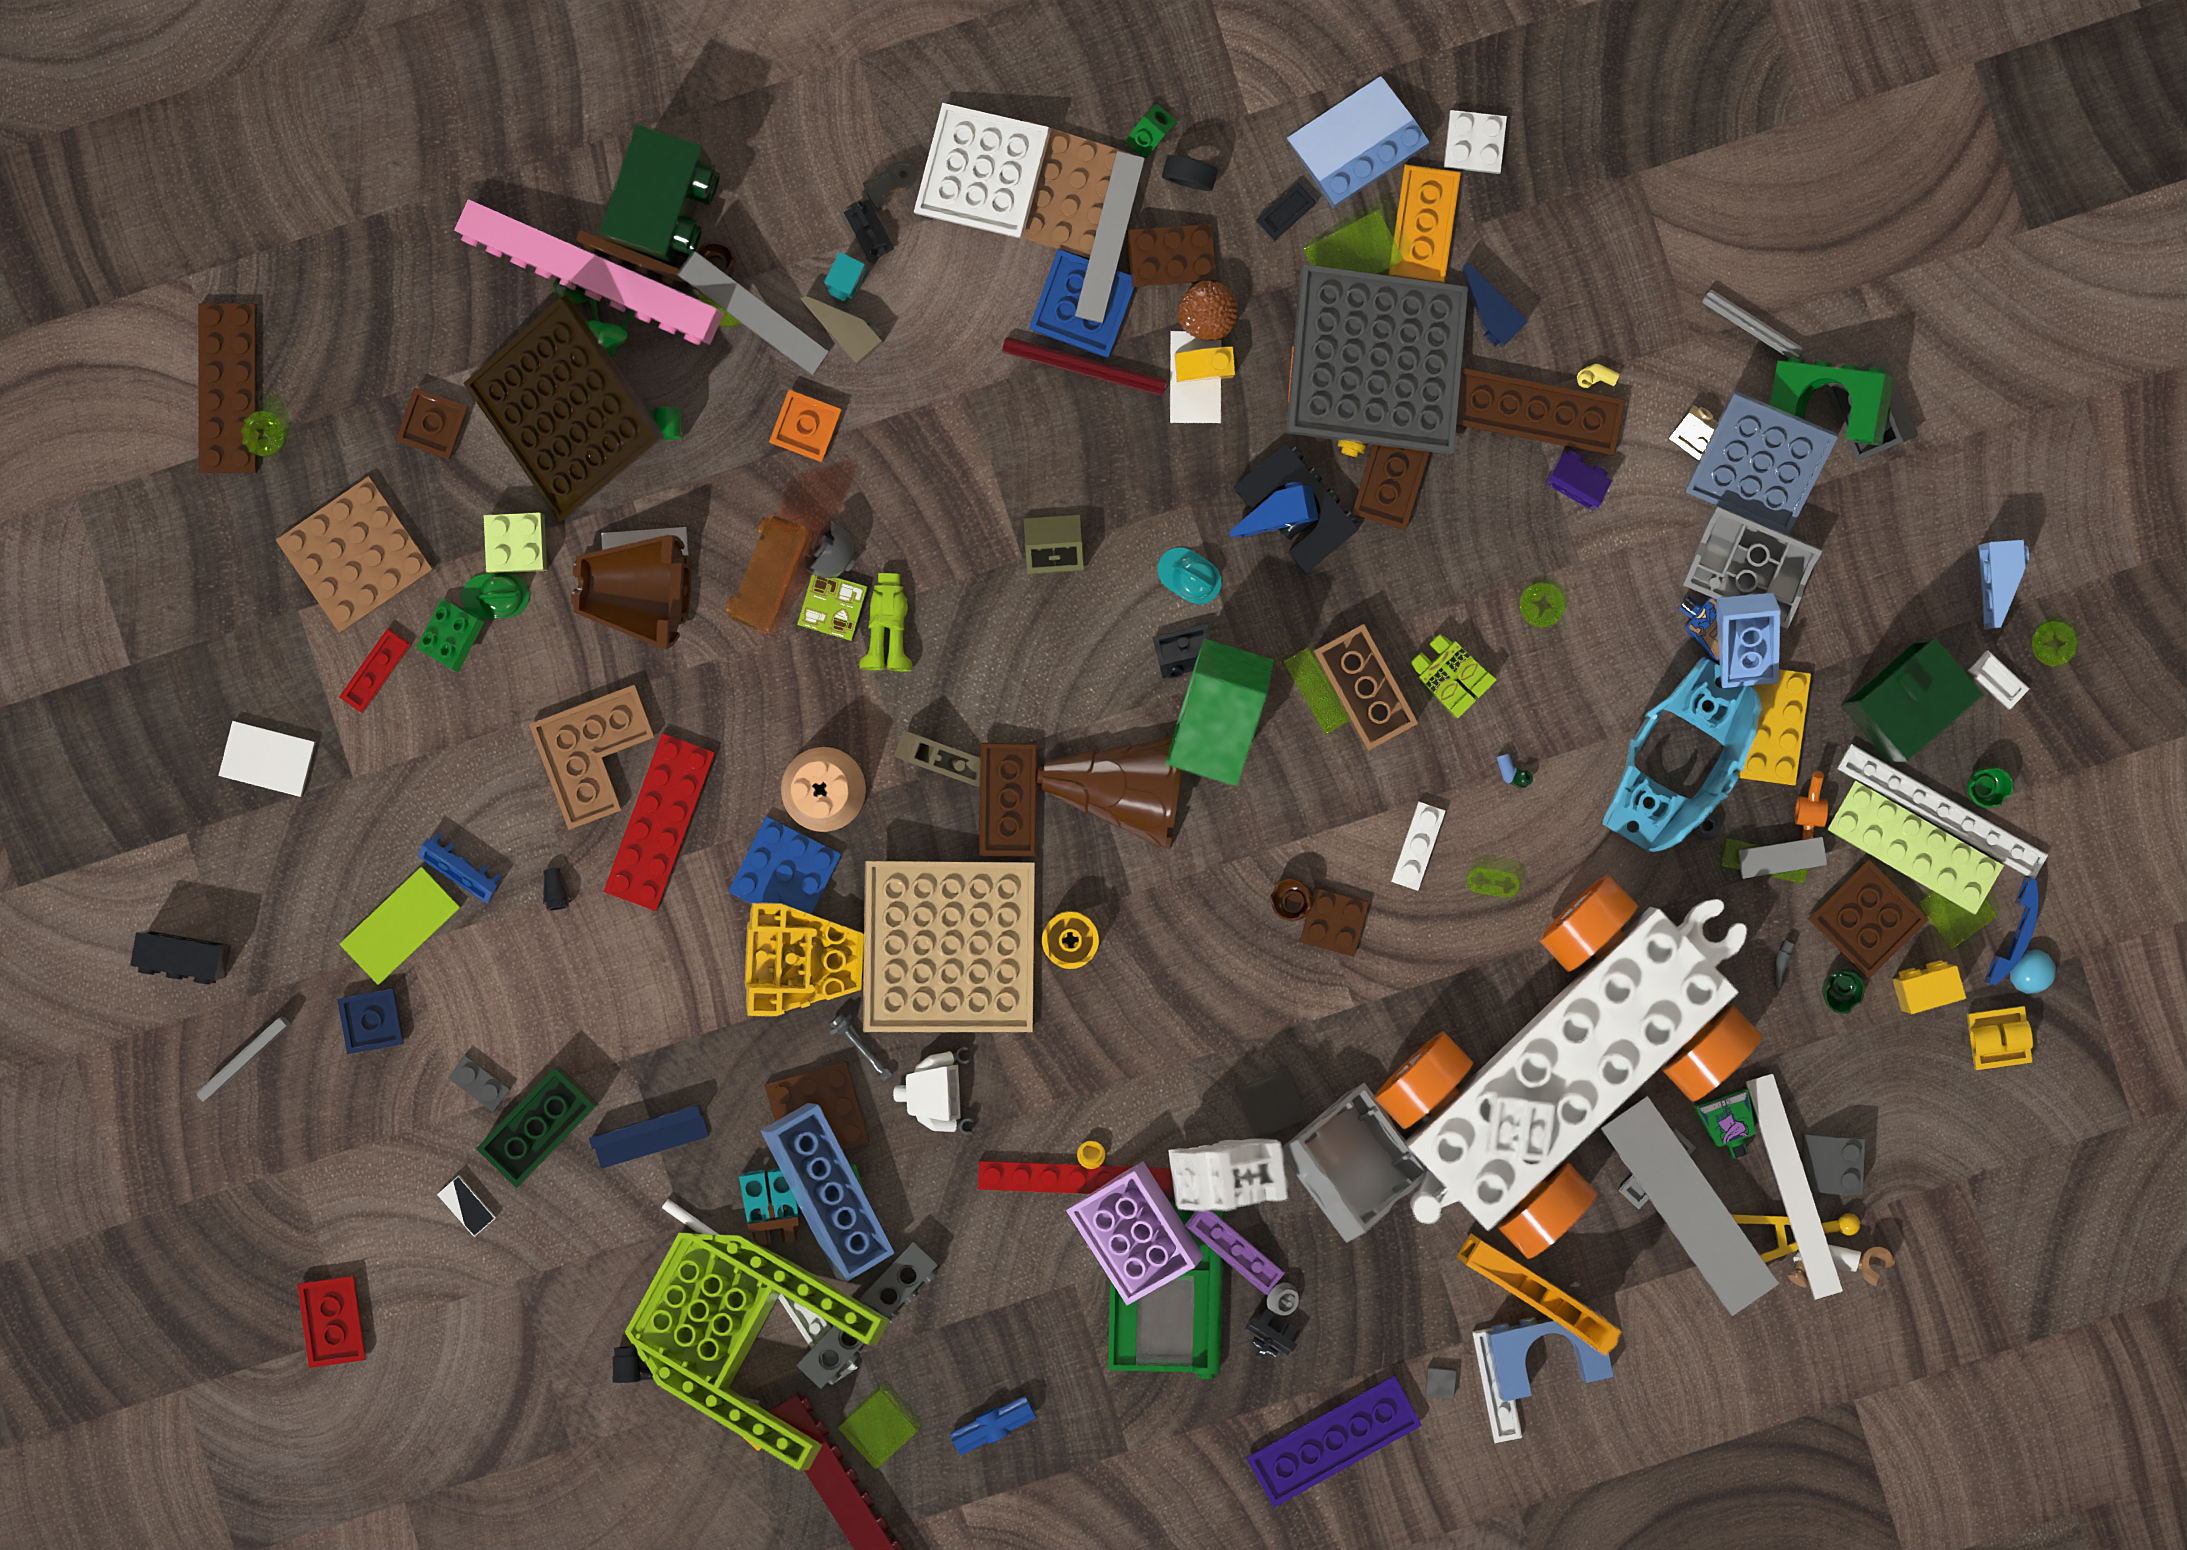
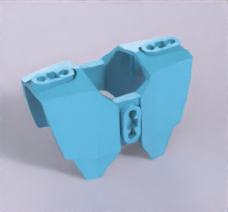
[1602,656,1762,852]

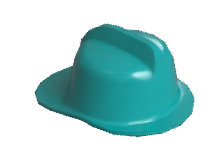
[1158,548,1222,604]

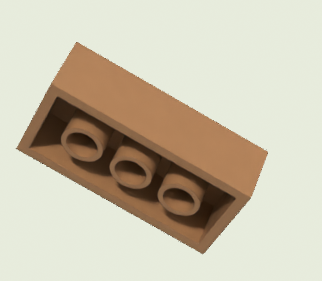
[1313,624,1418,751]

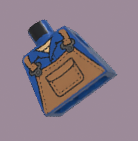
[1678,595,1719,662]

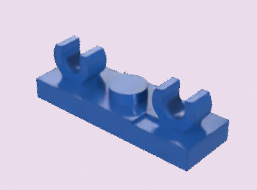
[418,833,500,904]

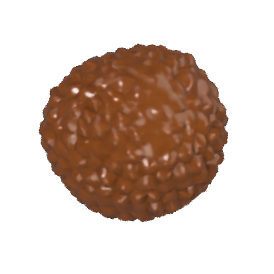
[1177,281,1238,341]

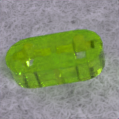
[1466,868,1520,898]

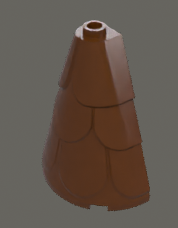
[1037,736,1182,849]

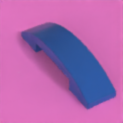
[1984,877,2039,985]

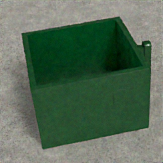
[1841,638,1985,762]

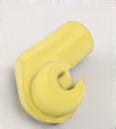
[1577,364,1620,388]

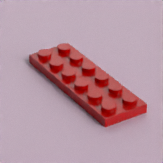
[603,733,715,911]

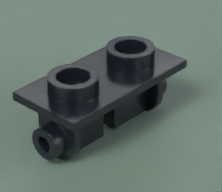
[844,199,894,262]

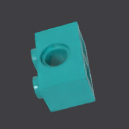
[824,252,868,302]

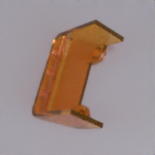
[725,514,816,637]

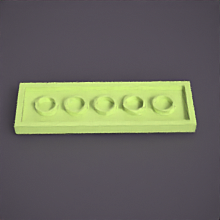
[1826,781,2004,915]

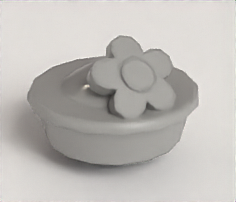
[1267,1283,1299,1315]

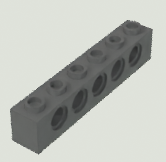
[796,1240,939,1389]

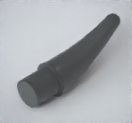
[1775,939,1796,989]

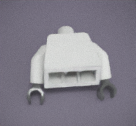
[893,1047,974,1135]

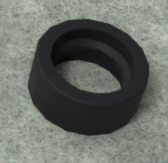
[1162,155,1218,191]

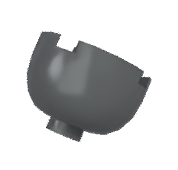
[803,521,856,579]

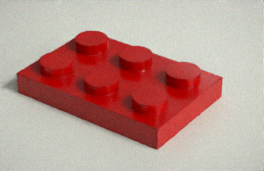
[297,1275,367,1368]

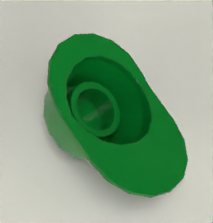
[462,573,530,619]

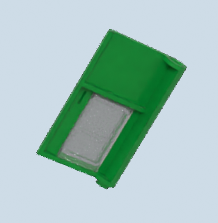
[1108,1201,1225,1379]

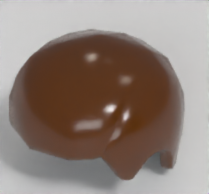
[696,242,736,277]
[1270,878,1313,922]

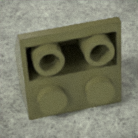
[1024,515,1084,575]

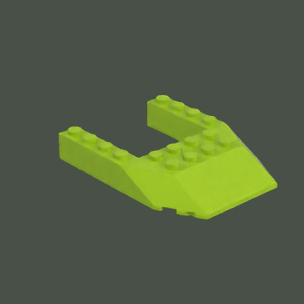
[625,1233,890,1471]

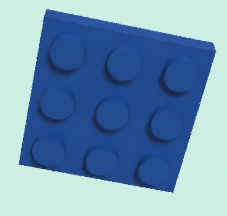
[1029,249,1134,358]
[728,816,842,914]

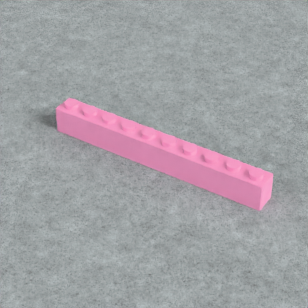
[454,199,724,345]

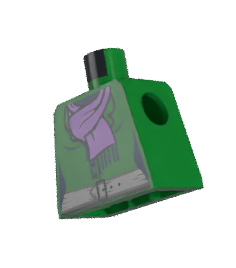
[1693,1087,1755,1159]

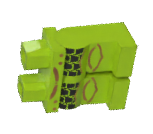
[1410,634,1496,719]

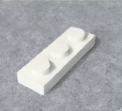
[1391,802,1445,891]

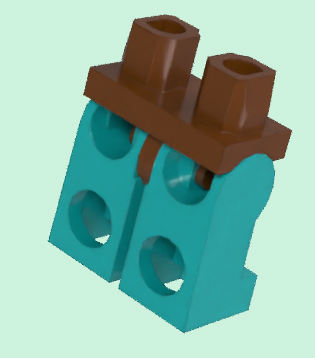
[739,1168,801,1246]

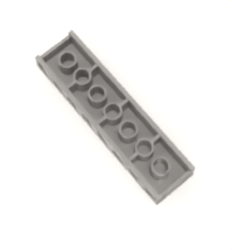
[1601,1096,1779,1316]

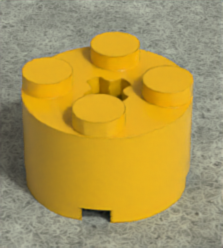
[1042,911,1099,969]

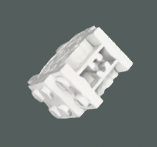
[1168,1139,1288,1211]

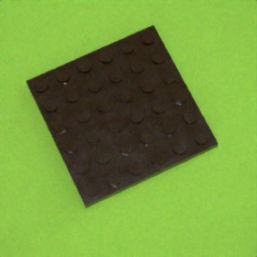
[463,294,665,523]

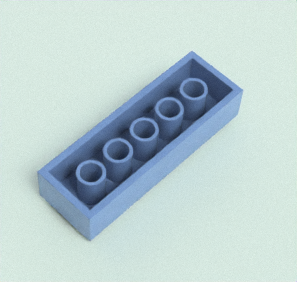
[760,1103,894,1282]

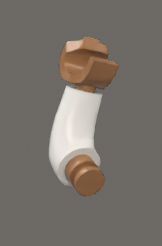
[1788,1245,1895,1287]

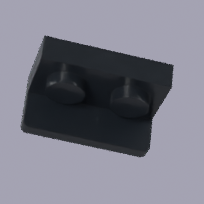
[1152,623,1211,678]

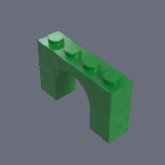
[1770,357,1894,446]

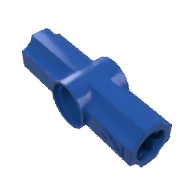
[950,1395,1036,1456]

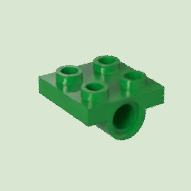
[416,598,484,672]

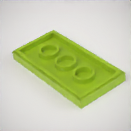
[340,866,461,985]

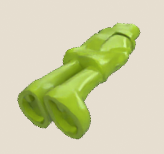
[859,573,913,672]

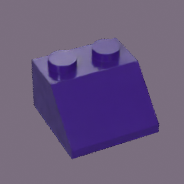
[1544,451,1612,511]

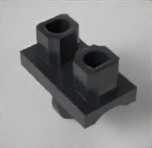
[1244,1308,1299,1359]

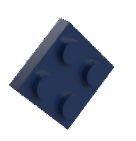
[337,988,404,1054]

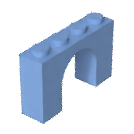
[1485,1304,1614,1402]

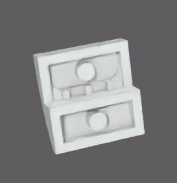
[1485,1095,1555,1162]

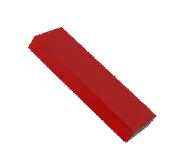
[339,628,412,713]

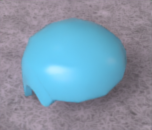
[2010,949,2056,994]

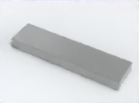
[197,1017,291,1102]

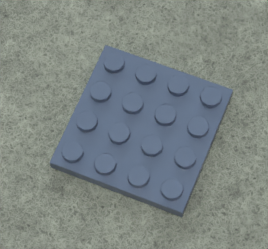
[1685,390,1838,535]

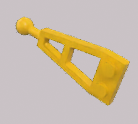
[1731,1213,1860,1263]

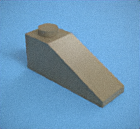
[801,295,883,366]
[894,730,980,787]

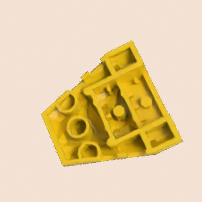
[745,903,864,1016]

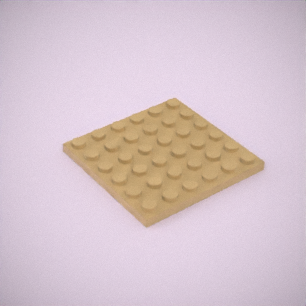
[863,861,1035,1032]

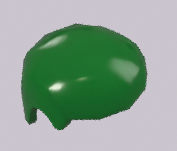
[1967,765,2013,808]

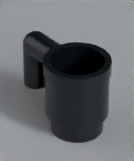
[612,1346,654,1383]

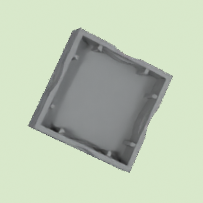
[1282,1082,1428,1243]

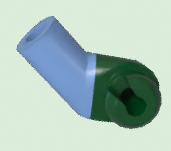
[1496,753,1533,788]

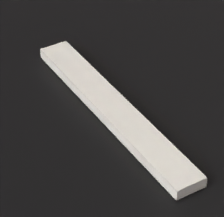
[1836,744,2048,879]
[1745,1074,1843,1300]

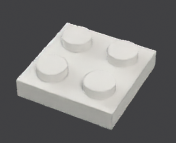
[1444,110,1507,174]

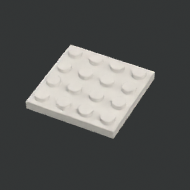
[914,103,1051,239]

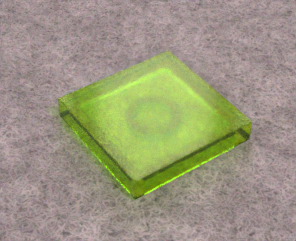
[1917,892,1998,949]
[838,1389,918,1470]

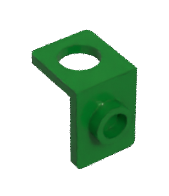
[1125,104,1177,159]

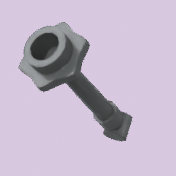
[829,1013,894,1083]

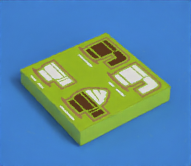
[797,574,868,641]

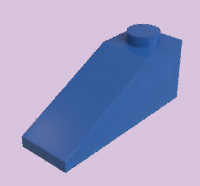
[1230,481,1319,538]

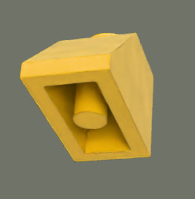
[1175,347,1235,382]

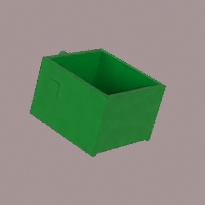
[1166,638,1274,786]

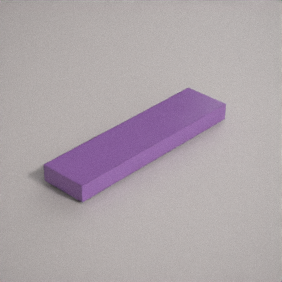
[1185,1210,1285,1295]

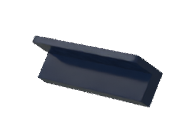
[589,1104,709,1168]

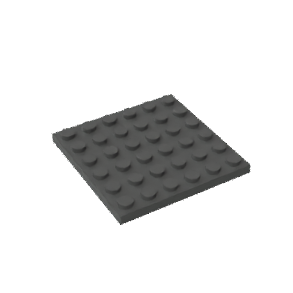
[1286,264,1468,455]

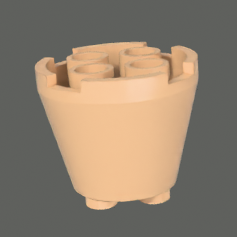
[781,747,866,832]

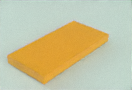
[1388,164,1461,284]

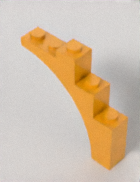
[1456,1233,1621,1356]

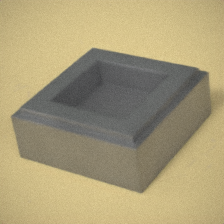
[1425,1367,1456,1399]

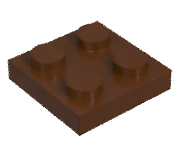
[395,387,469,460]
[1299,887,1369,957]

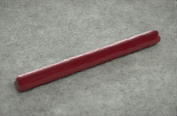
[1002,337,1167,396]

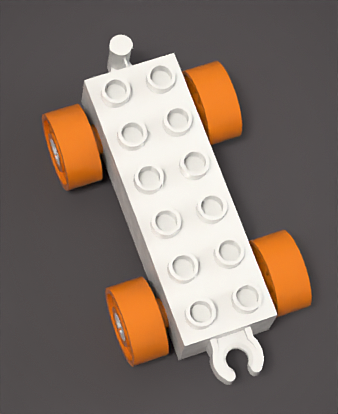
[1374,874,1762,1259]

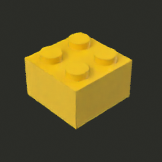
[1892,960,1966,1014]

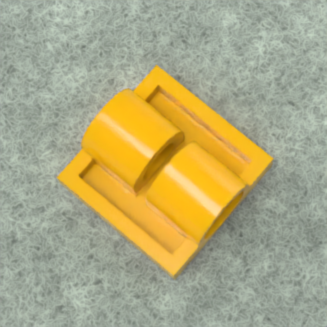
[1967,1006,2033,1070]

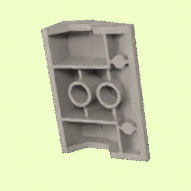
[1683,505,1822,629]

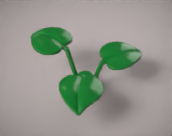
[552,279,635,357]

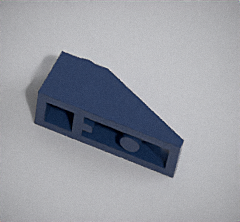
[1462,262,1528,348]

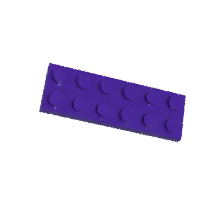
[1246,1375,1422,1507]

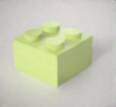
[484,513,547,573]

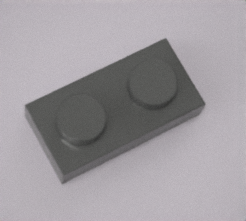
[448,1055,511,1112]

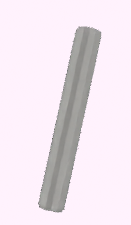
[1703,290,1803,358]

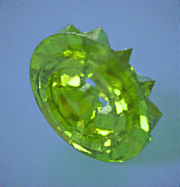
[240,411,285,456]
[1520,583,1565,628]
[2032,621,2078,666]

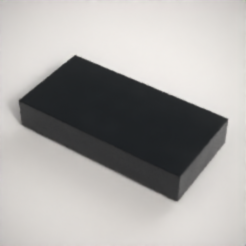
[1256,182,1317,242]

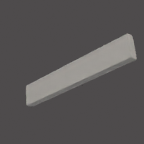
[1075,151,1145,323]
[677,251,829,375]

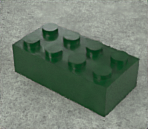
[476,1065,599,1188]

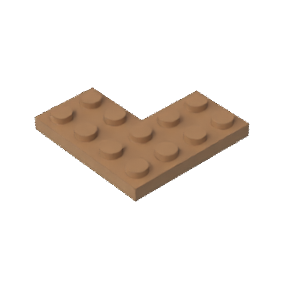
[529,685,655,830]

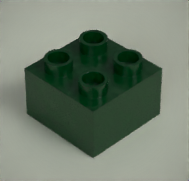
[599,124,720,268]

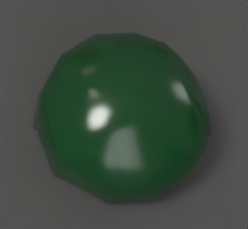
[1822,969,1866,1014]

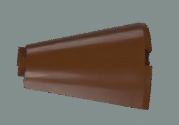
[571,535,691,649]

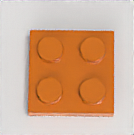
[769,390,842,463]

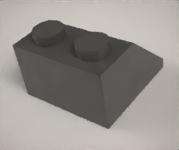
[1802,1134,1865,1196]

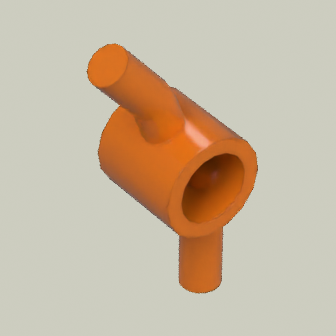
[1795,771,1828,840]

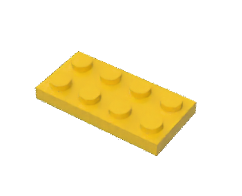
[1739,669,1811,786]

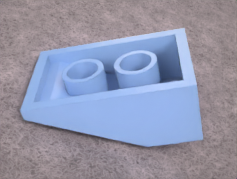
[1978,540,2029,629]
[1717,593,1780,688]

